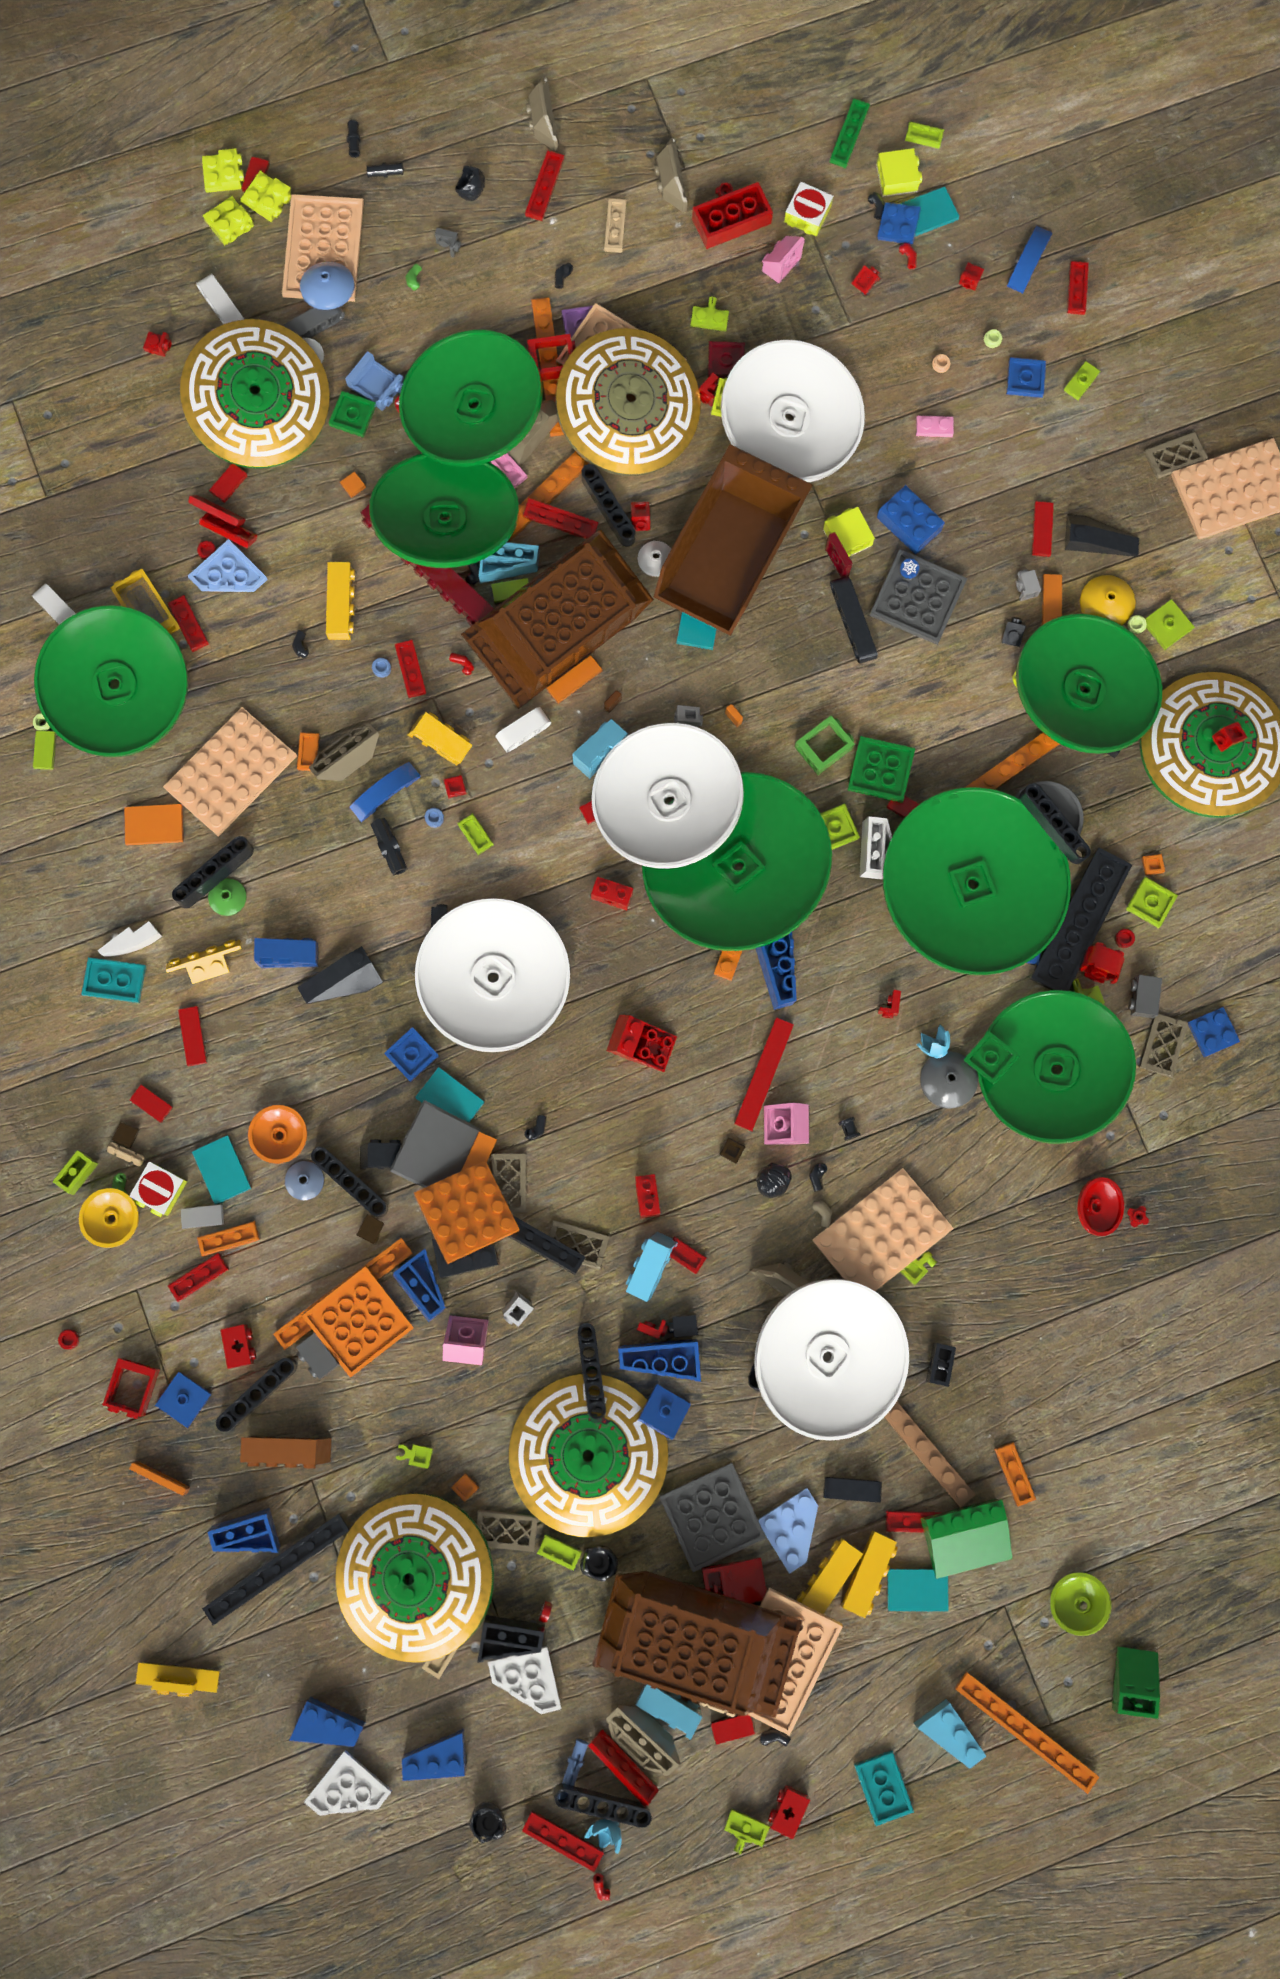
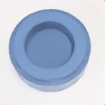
[372,658,391,678]
[425,808,444,828]

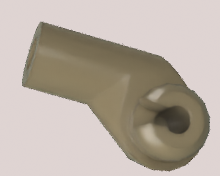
[812,1200,832,1228]

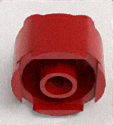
[1080,942,1125,984]

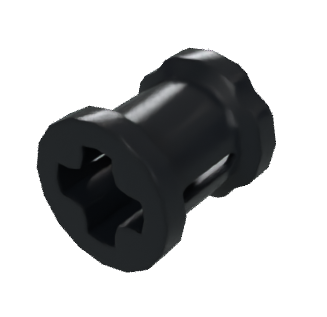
[838,1117,861,1141]

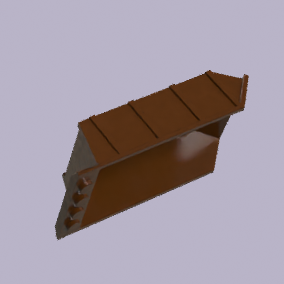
[654,444,813,636]
[461,529,654,709]
[592,1571,802,1718]

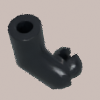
[868,192,885,220]
[555,263,573,289]
[465,562,480,585]
[292,631,309,658]
[524,1115,547,1141]
[809,1163,828,1192]
[759,1728,791,1747]

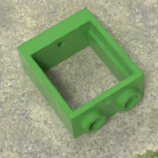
[795,715,855,775]

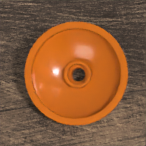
[248,1105,307,1164]

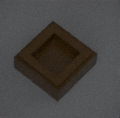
[112,1122,139,1148]
[719,1138,745,1164]

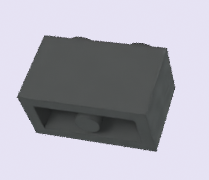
[1128,975,1162,1018]
[296,1333,340,1379]

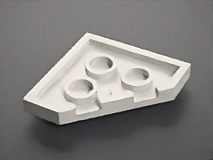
[488,1646,561,1714]
[304,1750,392,1816]

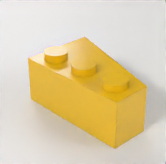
[407,712,472,766]

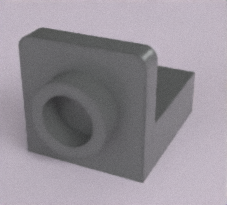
[435,228,461,258]

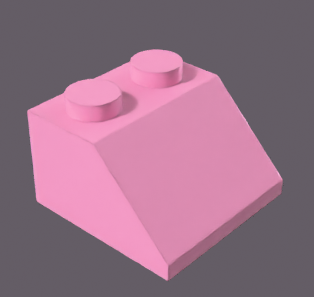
[762,236,804,283]
[764,1103,809,1145]
[443,1316,488,1365]

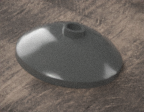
[920,1051,978,1109]

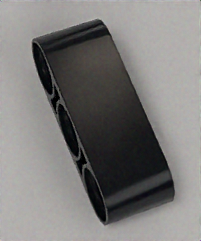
[823,1477,882,1503]

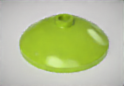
[1050,1573,1111,1636]

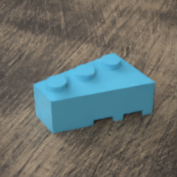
[479,542,539,583]
[636,1684,702,1740]

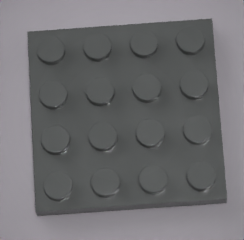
[870,549,967,645]
[659,1463,766,1572]

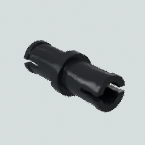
[347,120,361,158]
[366,162,404,178]

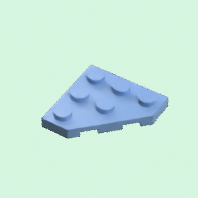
[188,539,268,592]
[758,1488,818,1574]

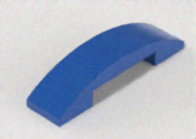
[1007,226,1052,293]
[350,762,421,822]

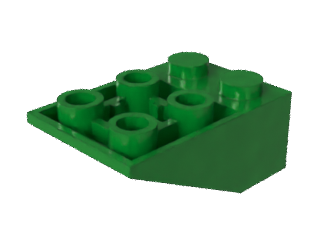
[1112,1646,1160,1719]

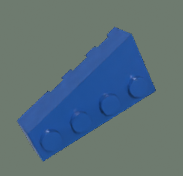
[755,932,797,1010]
[618,1339,701,1382]

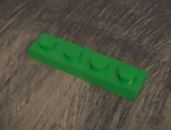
[830,99,870,168]

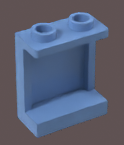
[345,351,404,411]

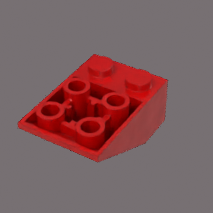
[606,1015,677,1072]
[702,1557,767,1603]

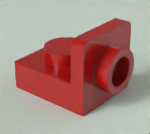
[959,262,984,291]
[851,265,881,295]
[143,332,172,357]
[699,373,719,407]
[631,502,650,531]
[1212,722,1248,752]
[878,990,901,1019]
[637,1319,668,1339]

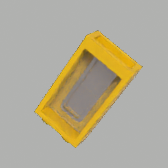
[110,569,180,634]

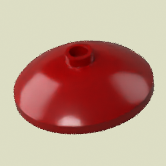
[1077,1177,1124,1236]

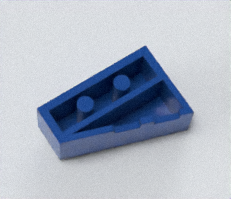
[254,938,318,968]
[393,1249,446,1322]
[207,1508,281,1553]
[289,1697,366,1747]
[402,1728,466,1781]

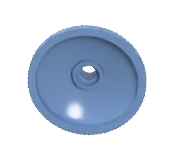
[300,261,355,310]

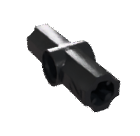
[370,818,408,876]

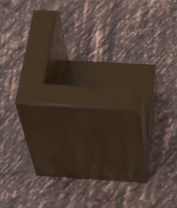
[356,1214,384,1245]

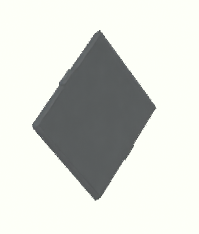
[390,1100,480,1188]

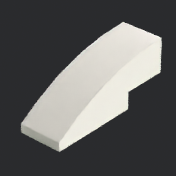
[98,921,162,957]

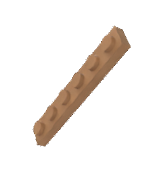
[884,1402,975,1508]

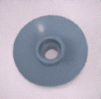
[285,1161,324,1200]

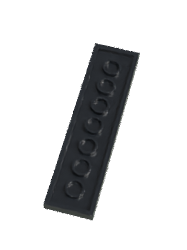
[1030,847,1132,991]

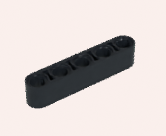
[581,464,636,547]
[830,576,878,664]
[1019,783,1091,864]
[172,836,254,909]
[311,1147,388,1217]
[578,1323,606,1423]
[216,1358,297,1432]
[552,1783,652,1828]

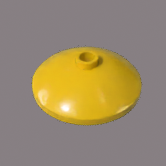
[1080,575,1136,626]
[79,1188,139,1248]

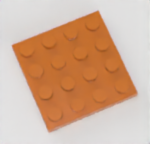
[414,1161,519,1264]
[302,1265,414,1378]

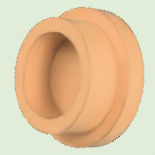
[932,354,950,373]

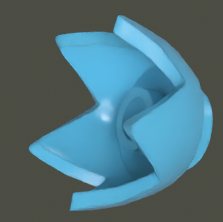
[917,1025,950,1058]
[585,1819,622,1854]

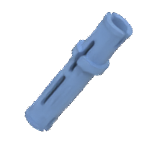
[558,1739,588,1800]

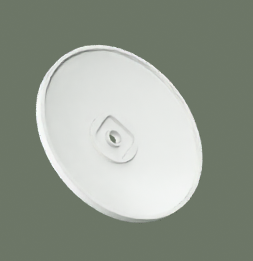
[721,340,865,482]
[592,723,744,868]
[415,899,570,1052]
[755,1279,909,1440]

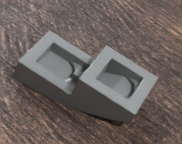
[181,1205,224,1229]

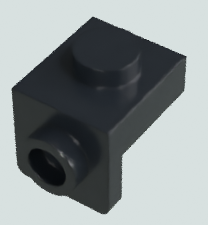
[1001,617,1026,647]

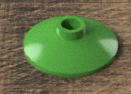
[208,878,247,916]

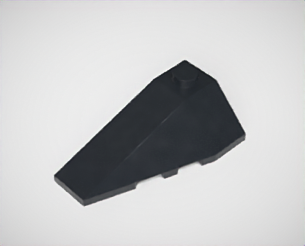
[1065,514,1139,557]
[297,946,383,1004]

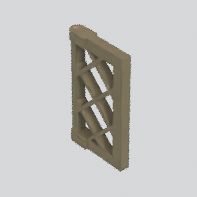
[1144,432,1208,479]
[1139,1014,1188,1078]
[491,1153,526,1213]
[549,1220,609,1270]
[477,1509,539,1552]

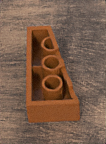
[240,1437,332,1468]

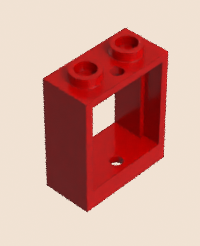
[527,334,576,381]
[635,1174,660,1219]
[102,1358,160,1419]

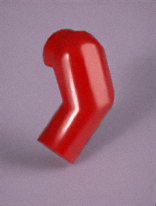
[899,242,917,269]
[449,653,474,676]
[593,1873,611,1901]

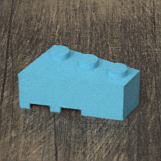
[573,719,628,779]
[626,1232,678,1302]
[914,1699,986,1768]

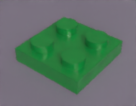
[329,391,377,438]
[964,1031,1019,1085]

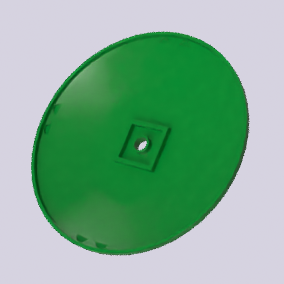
[642,772,832,951]
[882,787,1071,975]

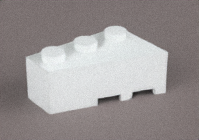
[860,816,892,879]

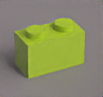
[53,1150,99,1195]

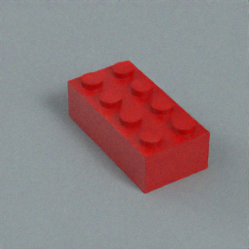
[692,182,773,249]

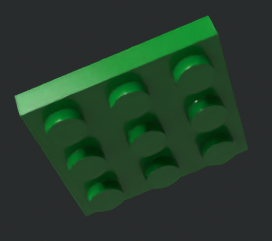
[847,736,916,803]

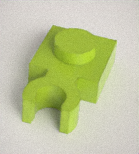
[396,1444,433,1469]

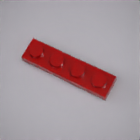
[525,150,565,221]
[523,498,599,539]
[588,1729,659,1807]
[522,1811,604,1872]

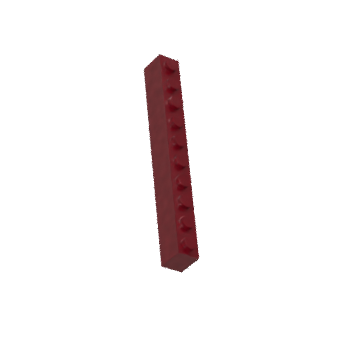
[360,504,494,626]

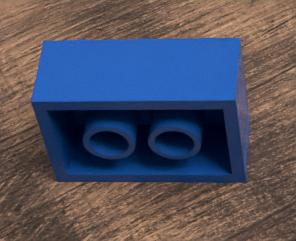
[877,485,945,555]

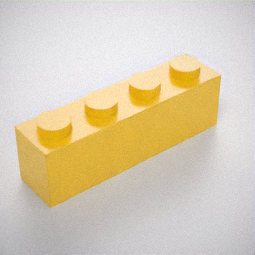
[326,562,355,640]
[840,1530,898,1618]
[796,1538,863,1614]

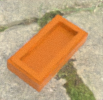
[297,732,320,771]

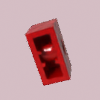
[591,876,633,911]
[220,1324,256,1369]
[768,1785,810,1839]

